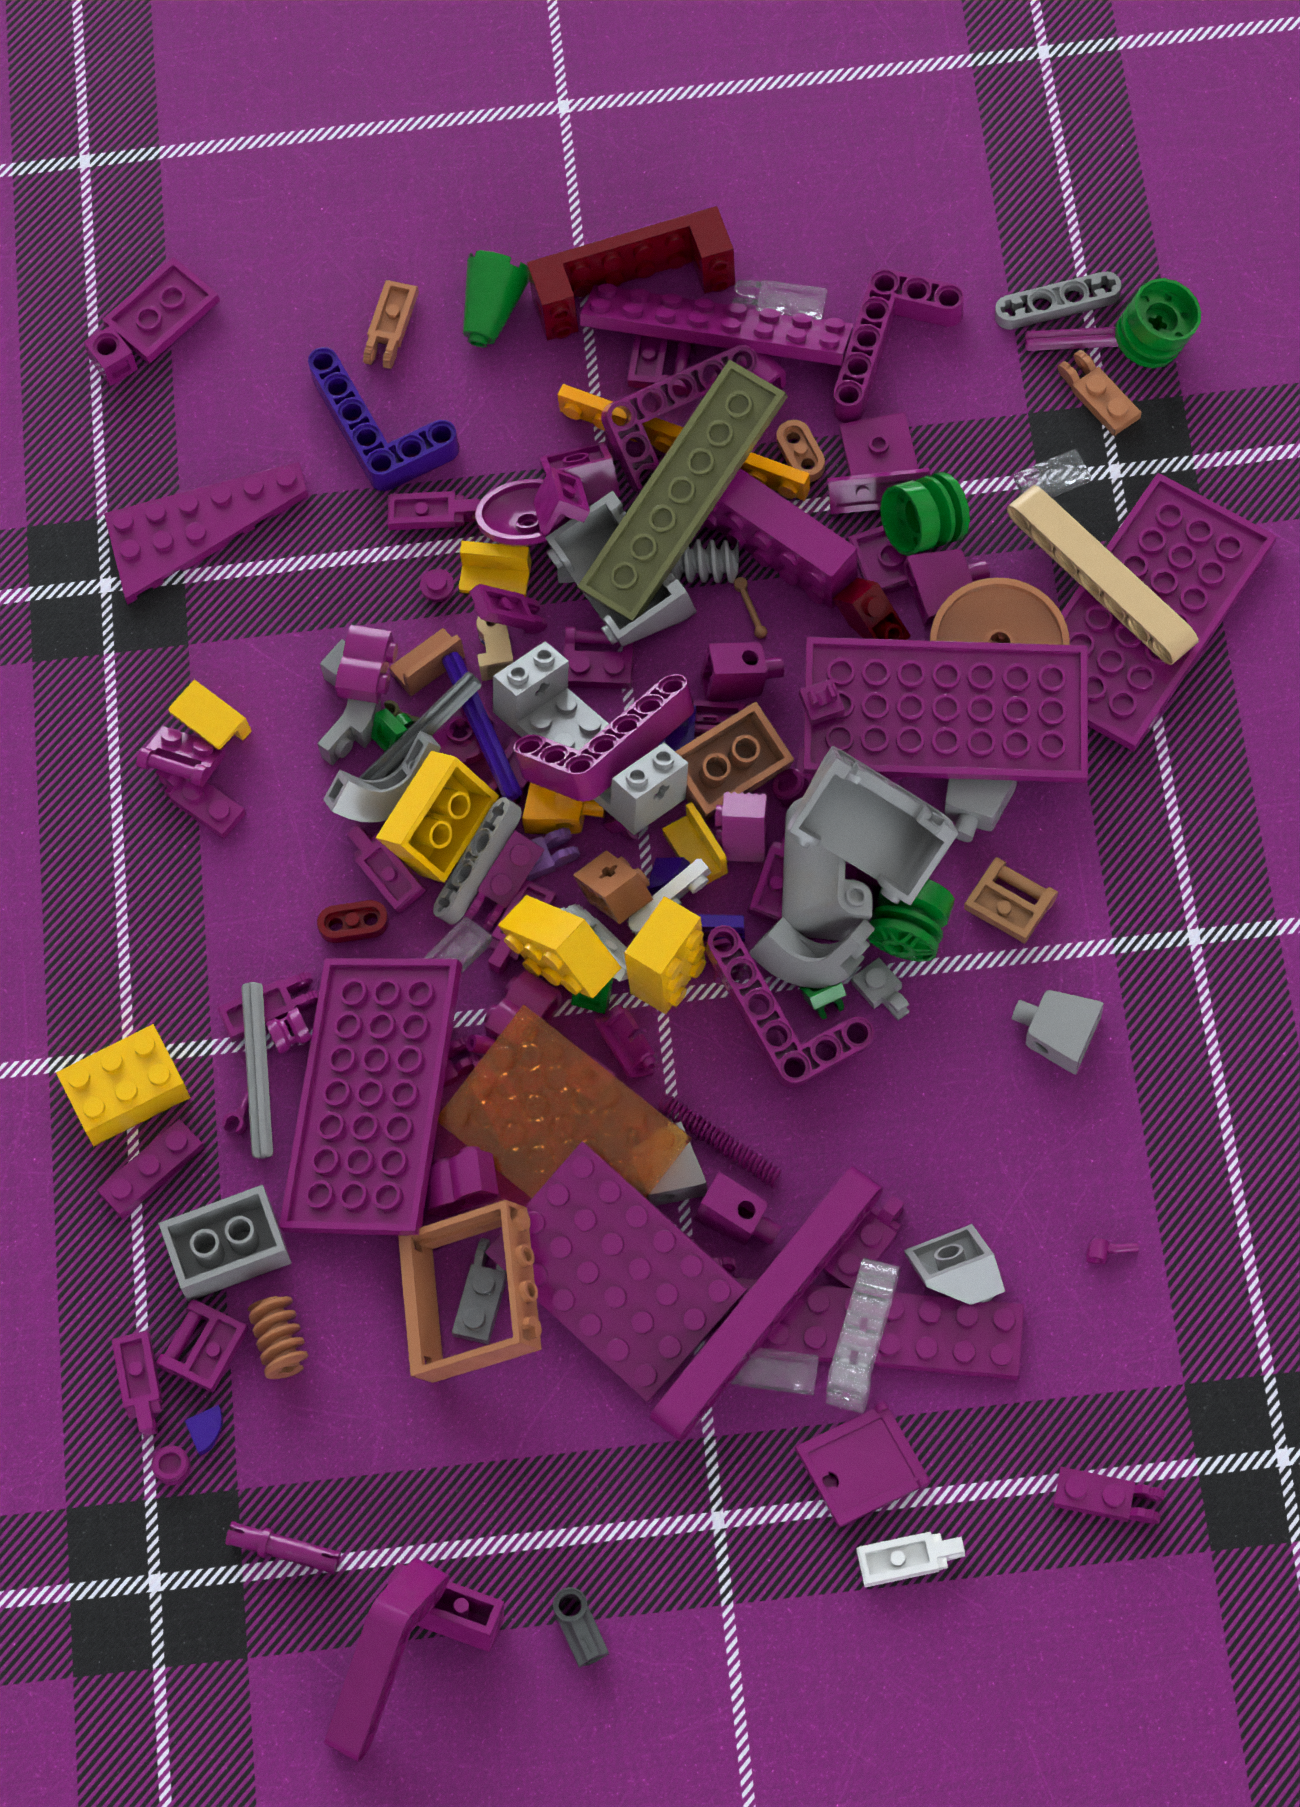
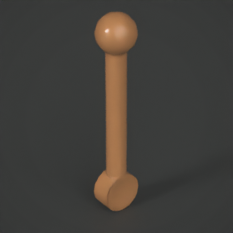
[734,577,768,639]

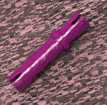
[226,1521,341,1575]

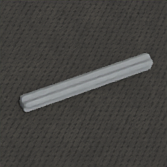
[241,982,273,1159]

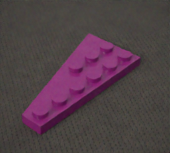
[104,462,308,605]

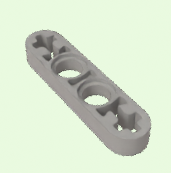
[995,271,1121,329]
[433,797,522,925]

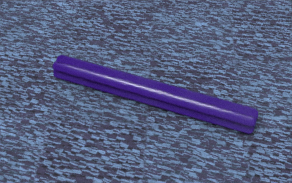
[442,652,522,801]

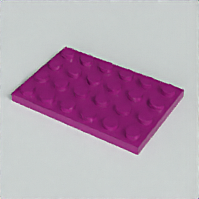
[485,1141,748,1402]

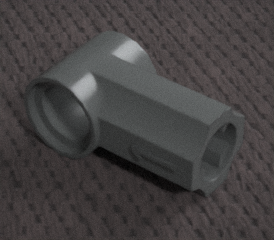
[553,1587,609,1668]

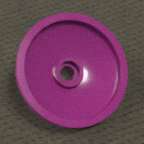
[475,479,572,547]

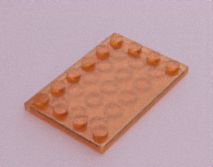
[438,1004,692,1198]

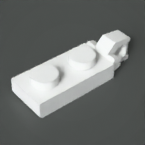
[856,1532,965,1587]

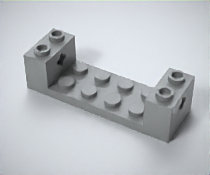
[493,641,688,835]

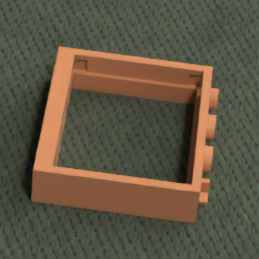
[398,1200,542,1383]

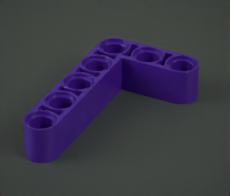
[308,347,459,491]

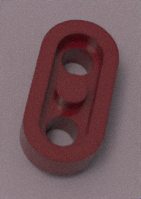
[317,900,389,943]

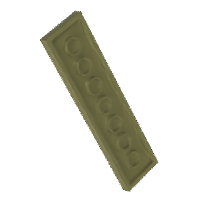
[577,359,788,622]

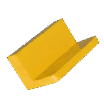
[459,541,532,597]
[168,679,252,750]
[662,802,728,885]

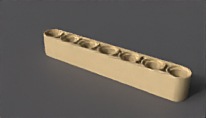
[1007,485,1198,665]

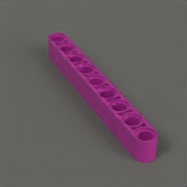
[650,1166,883,1442]

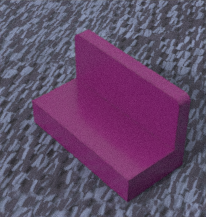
[533,467,590,535]

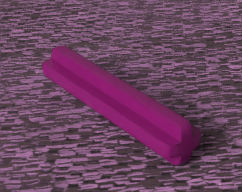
[1025,327,1118,351]

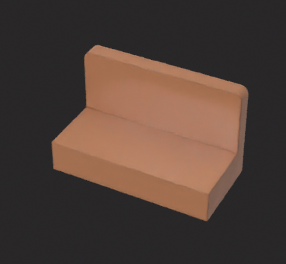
[389,628,465,696]

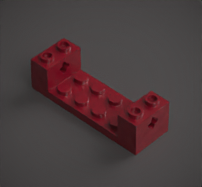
[527,206,736,341]

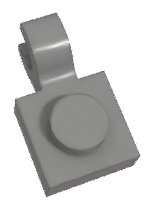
[851,958,909,1021]

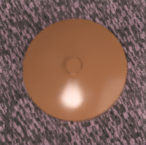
[929,578,1070,645]

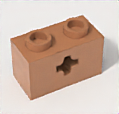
[573,851,653,924]

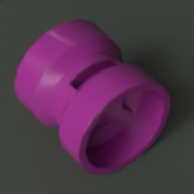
[265,1008,311,1055]

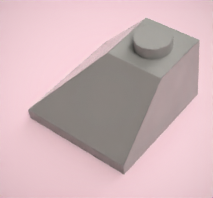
[904,1224,1005,1305]

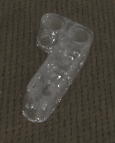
[826,1258,900,1414]

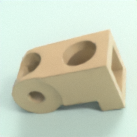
[476,616,514,681]

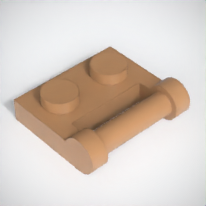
[964,857,1058,944]

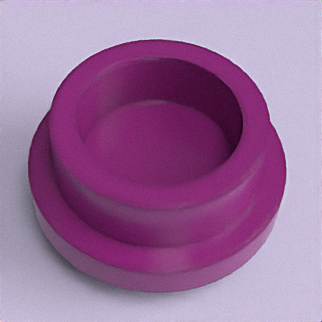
[420,569,454,602]

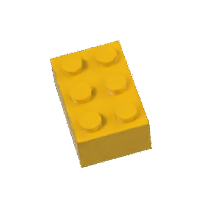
[375,751,499,883]
[498,895,621,999]
[624,896,706,1014]
[56,1024,191,1147]

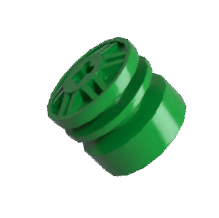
[1115,278,1201,368]
[880,472,970,556]
[867,879,955,962]

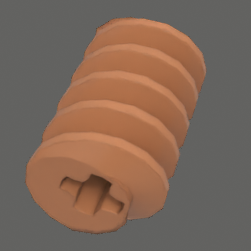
[248,1296,308,1379]

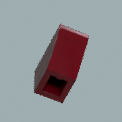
[832,577,911,640]

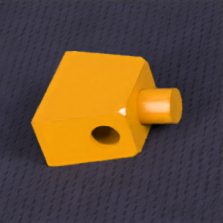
[522,782,606,834]

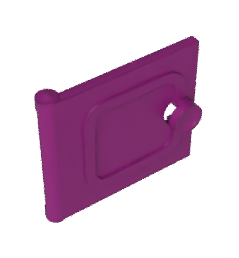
[795,1401,931,1528]

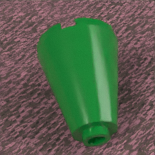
[463,250,530,348]

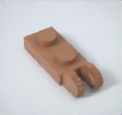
[363,280,419,369]
[1057,350,1141,436]

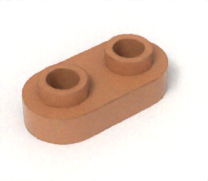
[777,420,825,482]

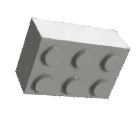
[158,1185,292,1302]

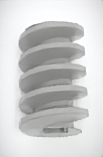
[670,539,739,583]

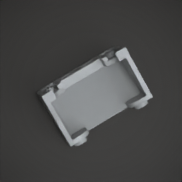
[545,491,697,647]
[787,746,958,905]
[782,797,873,941]

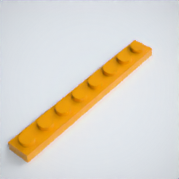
[557,384,810,501]

